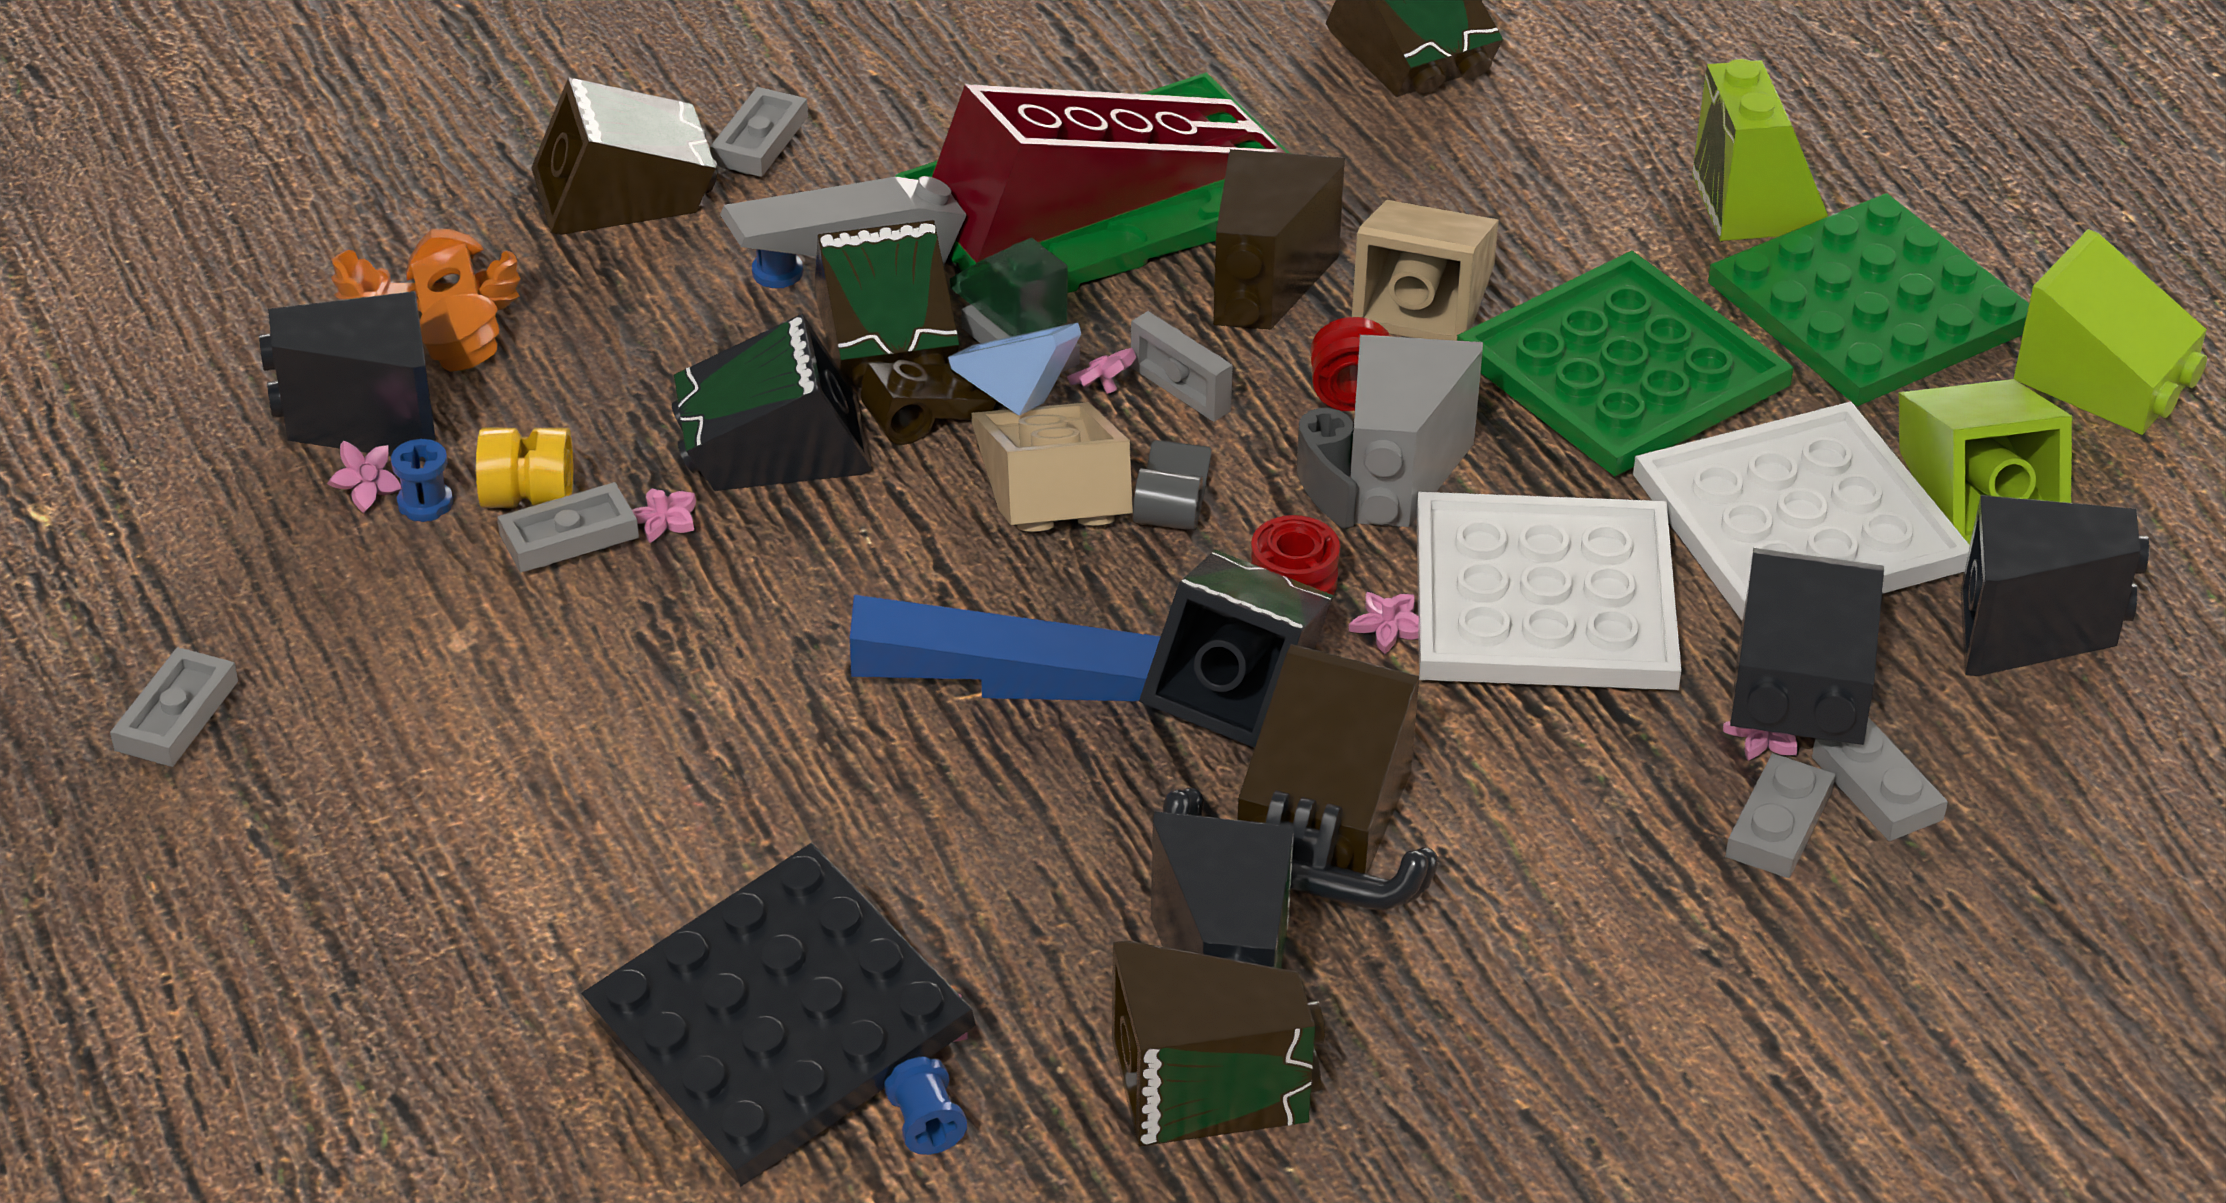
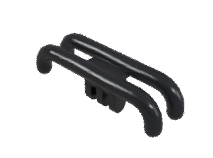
[1163,788,1438,910]

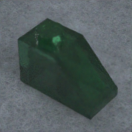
[949,238,1068,337]

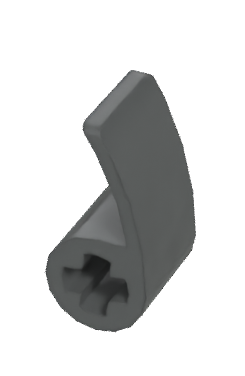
[1296,408,1357,528]
[1133,440,1211,531]

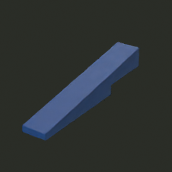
[850,595,1161,701]

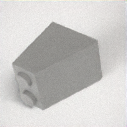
[1351,335,1483,527]

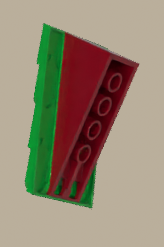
[895,72,1291,304]

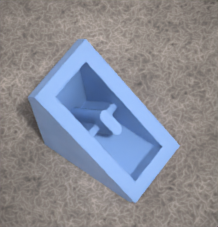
[948,323,1081,416]

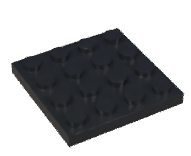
[581,842,976,1187]

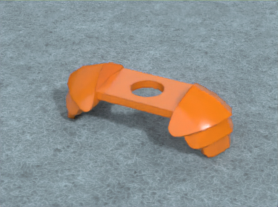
[406,229,500,372]
[331,250,521,311]

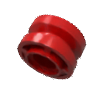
[1310,317,1391,411]
[1251,515,1340,595]

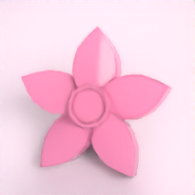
[1067,348,1136,394]
[327,441,402,513]
[632,488,696,543]
[1349,592,1419,654]
[1723,721,1797,761]

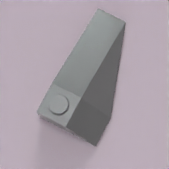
[720,176,966,266]

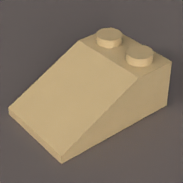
[972,402,1133,531]

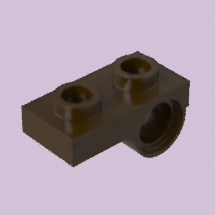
[861,360,996,445]

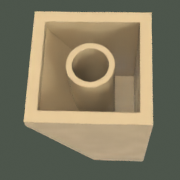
[1352,200,1499,341]

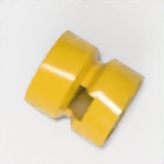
[476,427,574,508]

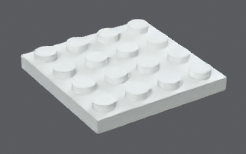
[1633,402,1970,620]
[1417,492,1681,690]

